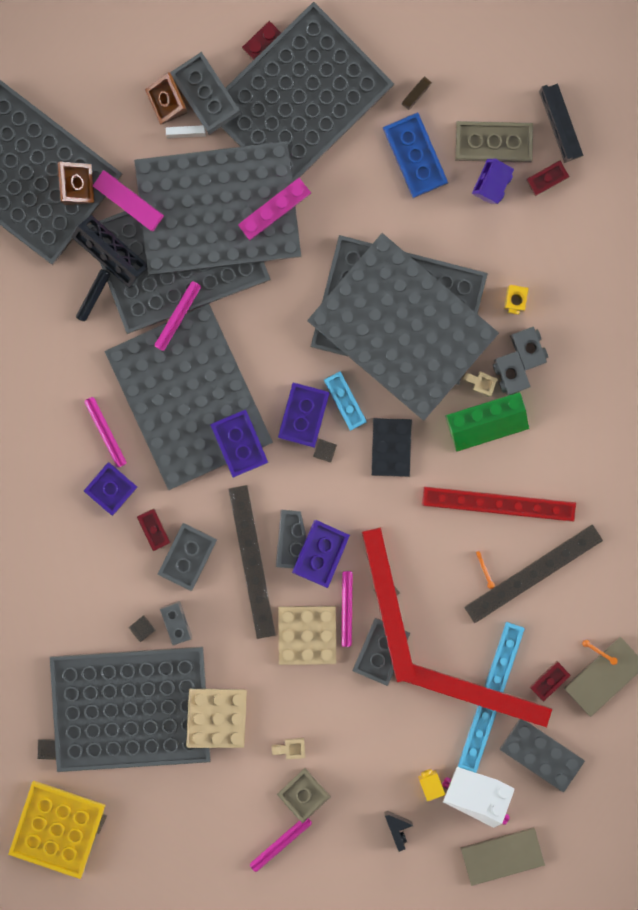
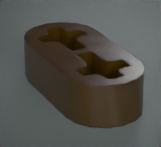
[401,76,432,110]

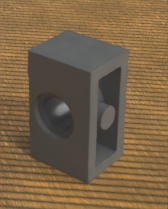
[510,326,548,371]
[493,351,531,395]
[160,601,193,646]

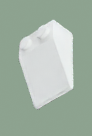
[443,767,515,828]

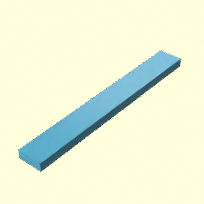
[458,622,525,773]

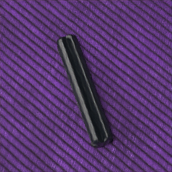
[76,269,110,321]

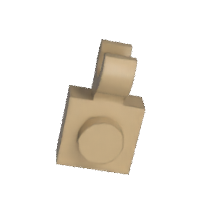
[461,372,498,397]
[272,738,305,760]

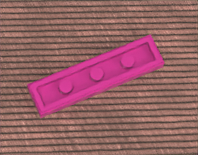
[93,170,164,231]

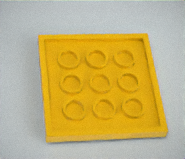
[8,780,106,879]

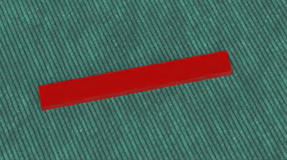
[422,487,576,522]
[362,527,416,682]
[404,664,552,728]

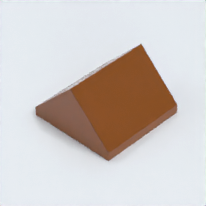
[145,72,188,125]
[58,162,94,205]

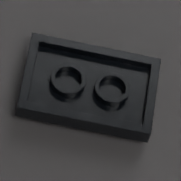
[371,418,412,477]

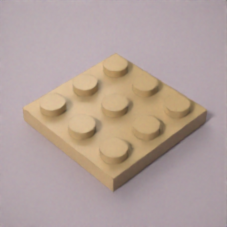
[278,606,336,665]
[186,689,247,748]

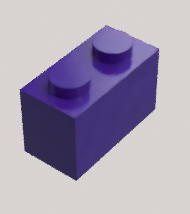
[472,159,514,204]

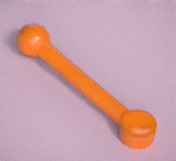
[476,551,495,589]
[582,640,618,665]

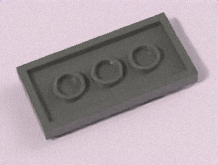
[170,52,241,134]
[500,719,585,793]

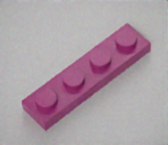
[238,177,311,241]

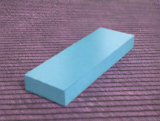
[324,371,367,431]

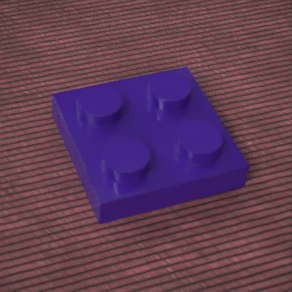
[84,462,138,516]

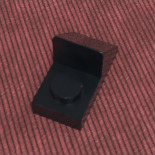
[384,811,413,852]

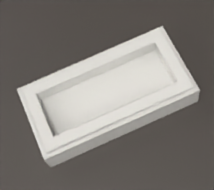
[165,125,206,139]

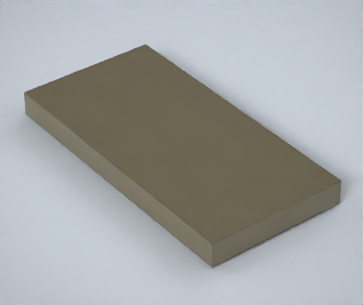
[455,121,533,162]
[564,637,638,717]
[461,827,545,886]

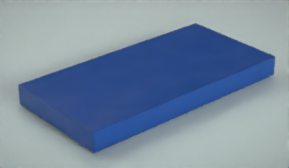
[383,112,448,198]

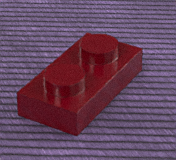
[242,20,281,60]
[526,160,570,197]
[137,508,171,551]
[530,661,571,702]

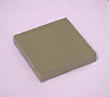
[277,768,331,823]

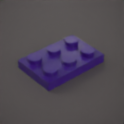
[278,382,330,448]
[210,409,269,478]
[292,520,350,588]

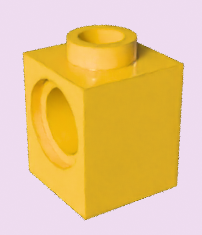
[504,285,529,315]
[418,769,445,802]

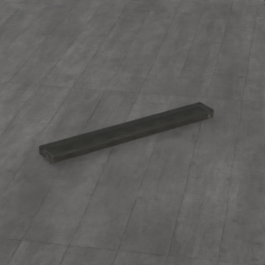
[229,485,276,639]
[464,524,603,623]

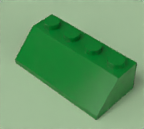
[445,392,529,452]

